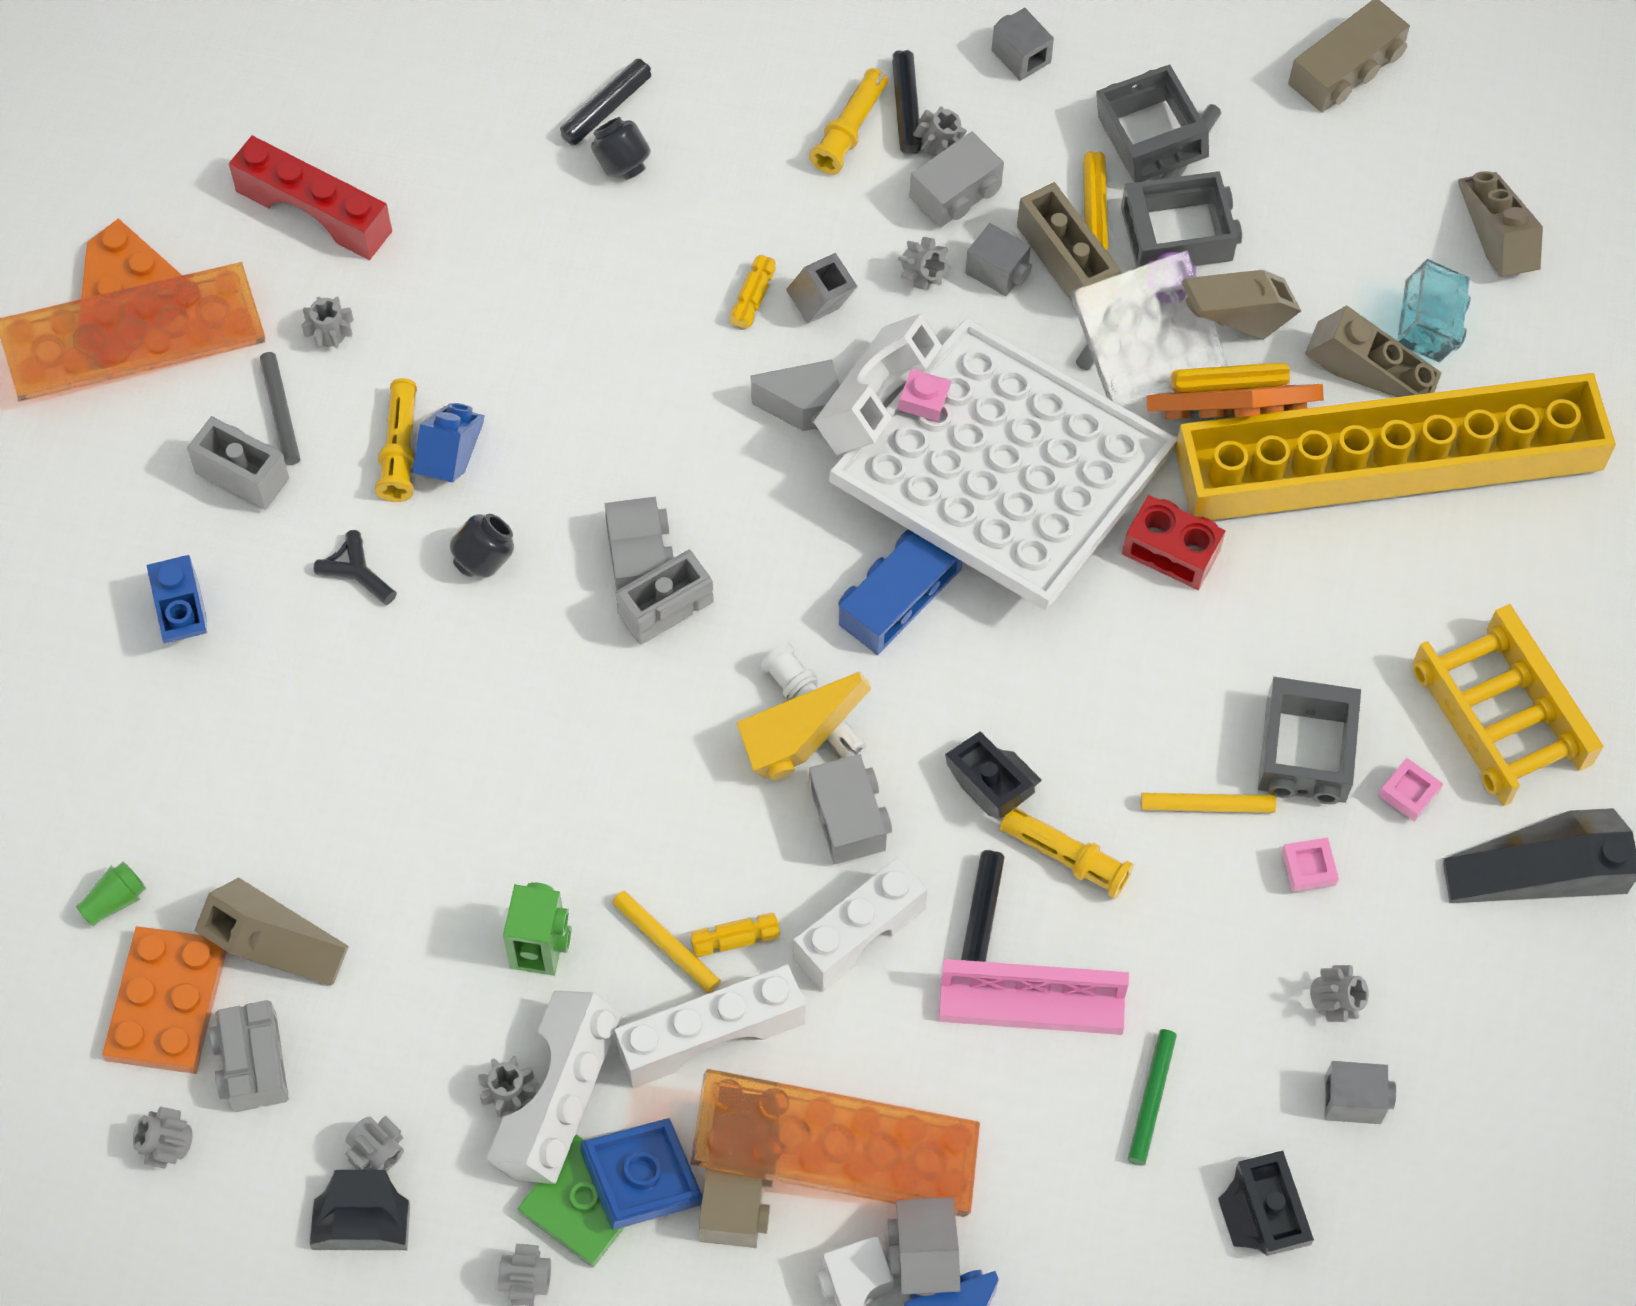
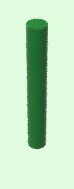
[1127,1029,1177,1166]

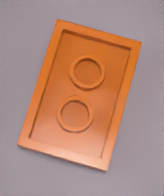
[102,926,227,1074]

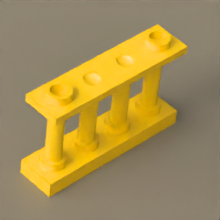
[1412,604,1604,806]

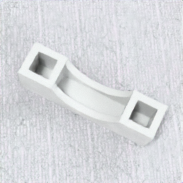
[814,313,942,455]
[614,964,806,1088]
[486,990,622,1184]

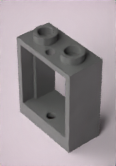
[1096,64,1209,183]
[1121,171,1242,273]
[1257,676,1361,804]

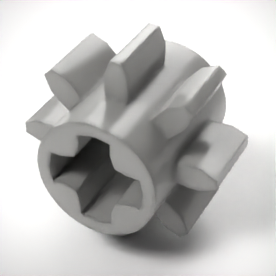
[913,106,967,156]
[898,237,951,289]
[301,296,354,348]
[1310,965,1369,1022]
[478,1056,536,1117]
[133,1106,193,1169]
[345,1116,404,1171]
[498,1243,551,1306]

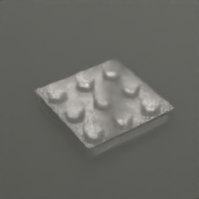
[1070,250,1228,407]

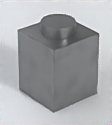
[991,7,1054,81]
[965,223,1032,296]
[786,252,858,323]
[1325,1061,1396,1124]

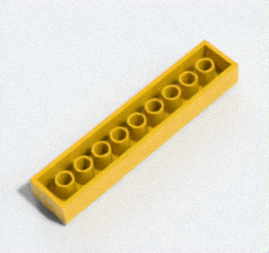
[1175,373,1616,520]

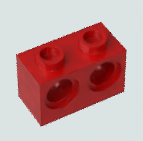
[1122,494,1226,591]

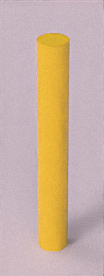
[1140,792,1276,813]
[612,891,721,994]

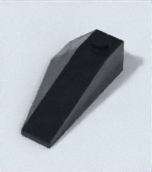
[1443,808,1636,903]

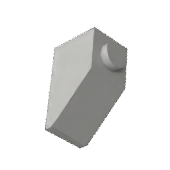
[750,359,840,431]

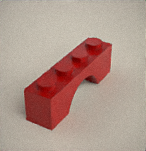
[228,135,392,260]

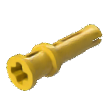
[809,68,888,175]
[375,378,417,502]
[999,807,1134,899]

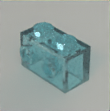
[1397,259,1471,363]

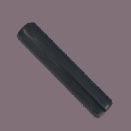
[892,50,922,154]
[560,58,651,145]
[961,850,1005,962]

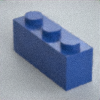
[838,529,962,656]

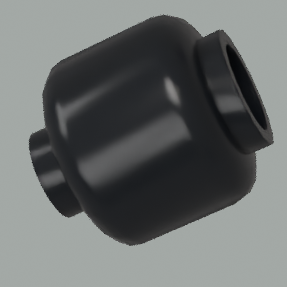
[591,117,651,180]
[450,513,514,578]

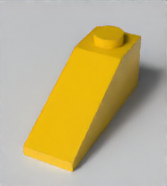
[736,671,872,780]

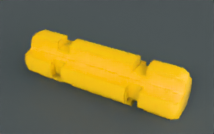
[730,255,776,329]
[690,913,780,957]

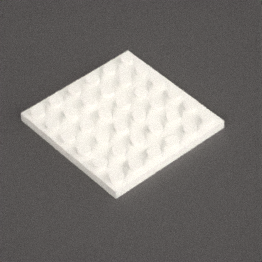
[828,318,1177,611]

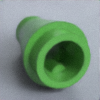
[76,861,147,926]

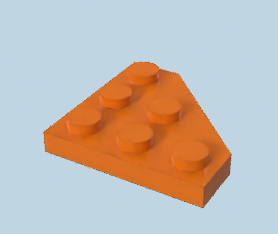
[77,218,201,373]
[1147,384,1324,419]

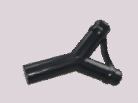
[313,530,397,605]

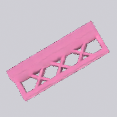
[939,959,1129,1035]

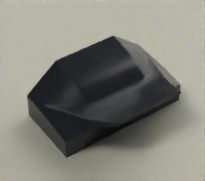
[945,731,1042,819]
[1218,1150,1314,1256]
[310,1170,410,1250]

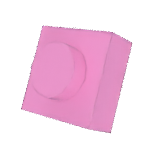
[897,369,951,422]
[1378,758,1443,822]
[1282,838,1339,892]

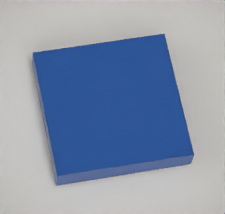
[580,1118,703,1231]

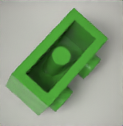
[503,882,572,976]

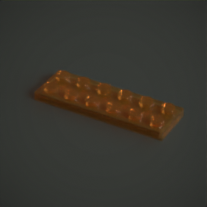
[0,262,265,402]
[690,1069,980,1217]

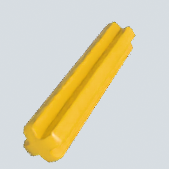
[1083,151,1108,251]
[1171,363,1290,393]

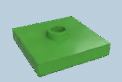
[517,1134,625,1268]

